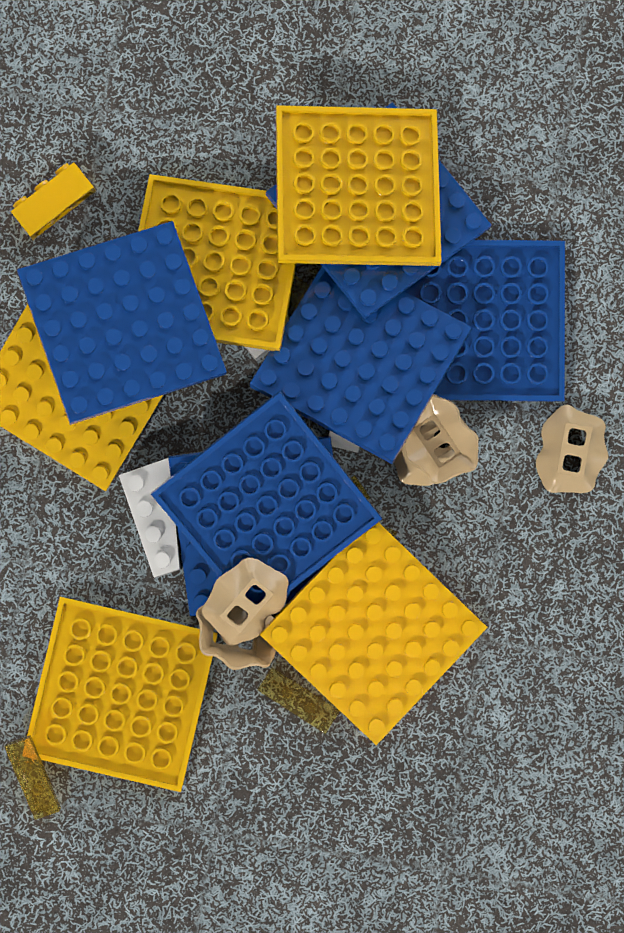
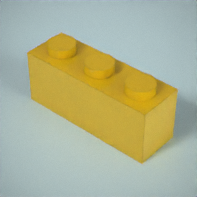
[10,162,96,240]

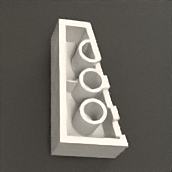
[119,458,181,578]

